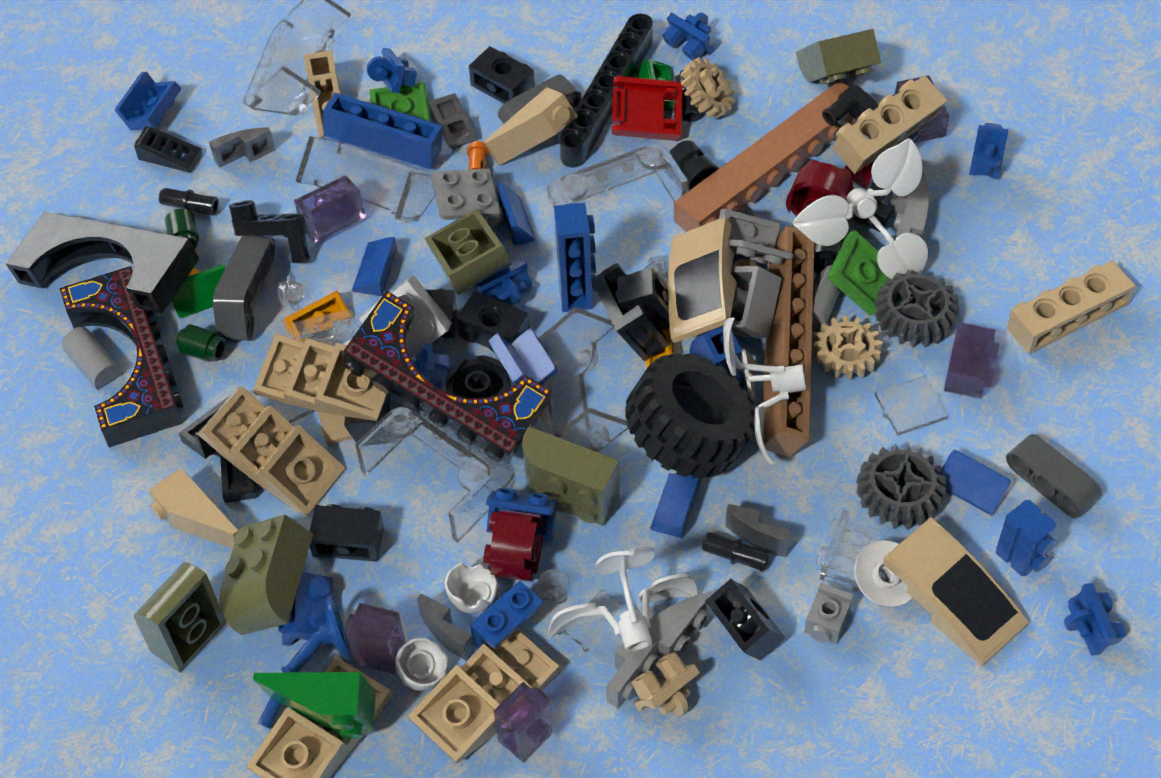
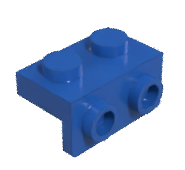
[115,71,181,130]
[486,488,558,542]
[278,572,333,646]
[470,581,543,649]

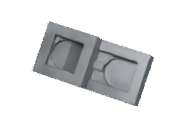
[429,93,477,148]
[209,127,275,168]
[725,504,791,557]
[417,594,474,661]

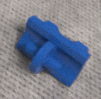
[662,12,715,60]
[366,48,417,93]
[969,123,1009,179]
[475,259,532,305]
[411,343,449,389]
[1064,583,1126,655]

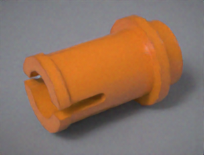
[466,141,489,170]

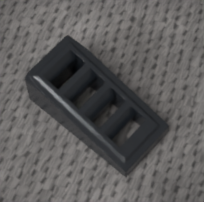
[134,126,202,173]

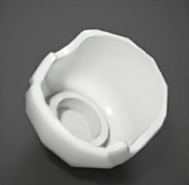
[444,563,500,614]
[395,638,448,691]

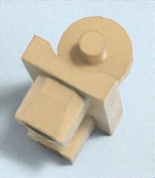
[632,652,700,716]

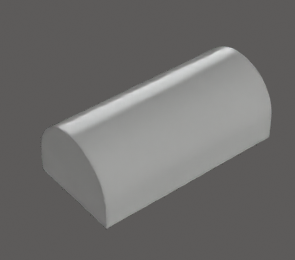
[812,265,840,332]
[62,327,123,390]

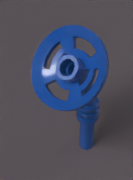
[258,596,354,729]

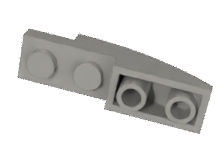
[887,169,929,245]
[606,594,710,708]

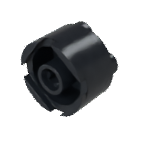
[446,355,511,398]

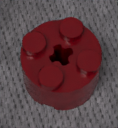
[786,160,854,217]
[483,510,544,582]

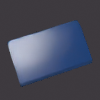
[497,182,535,246]
[352,237,397,296]
[941,450,1011,516]
[650,473,701,538]

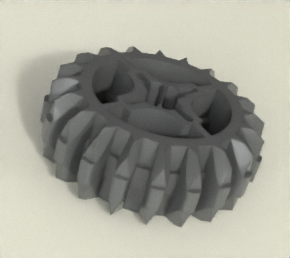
[874,269,960,348]
[856,444,947,530]

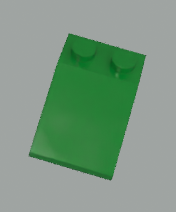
[253,672,376,739]

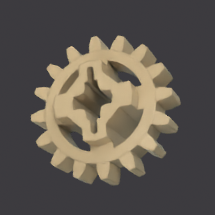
[681,57,735,118]
[813,316,882,380]

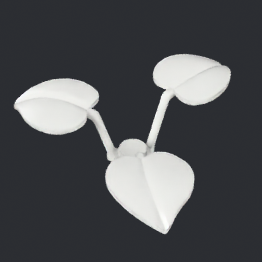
[793,138,928,279]
[723,318,806,465]
[547,546,697,652]

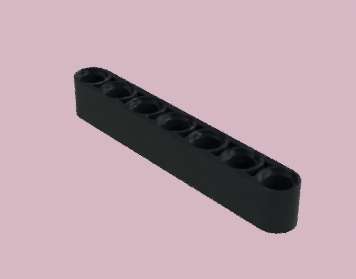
[559,13,653,168]

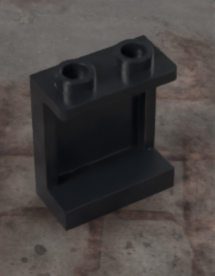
[591,263,670,361]

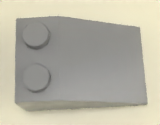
[709,266,782,338]

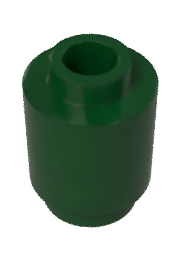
[165,209,199,250]
[176,324,226,362]

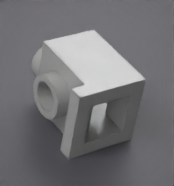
[804,583,853,644]

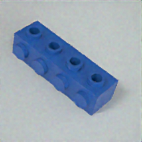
[323,92,442,169]
[554,202,596,312]

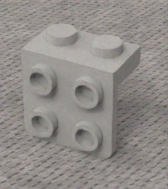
[432,169,503,235]
[719,209,794,265]

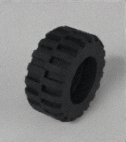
[625,353,755,479]

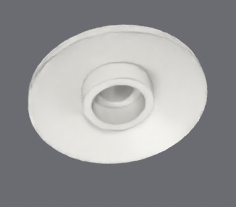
[854,540,912,607]

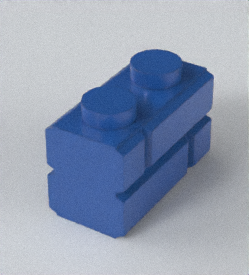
[995,500,1057,576]

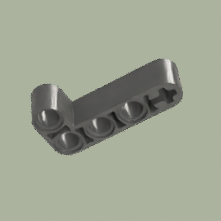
[213,235,275,341]

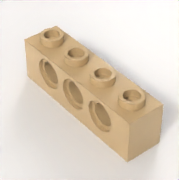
[832,75,948,174]
[1007,260,1136,355]

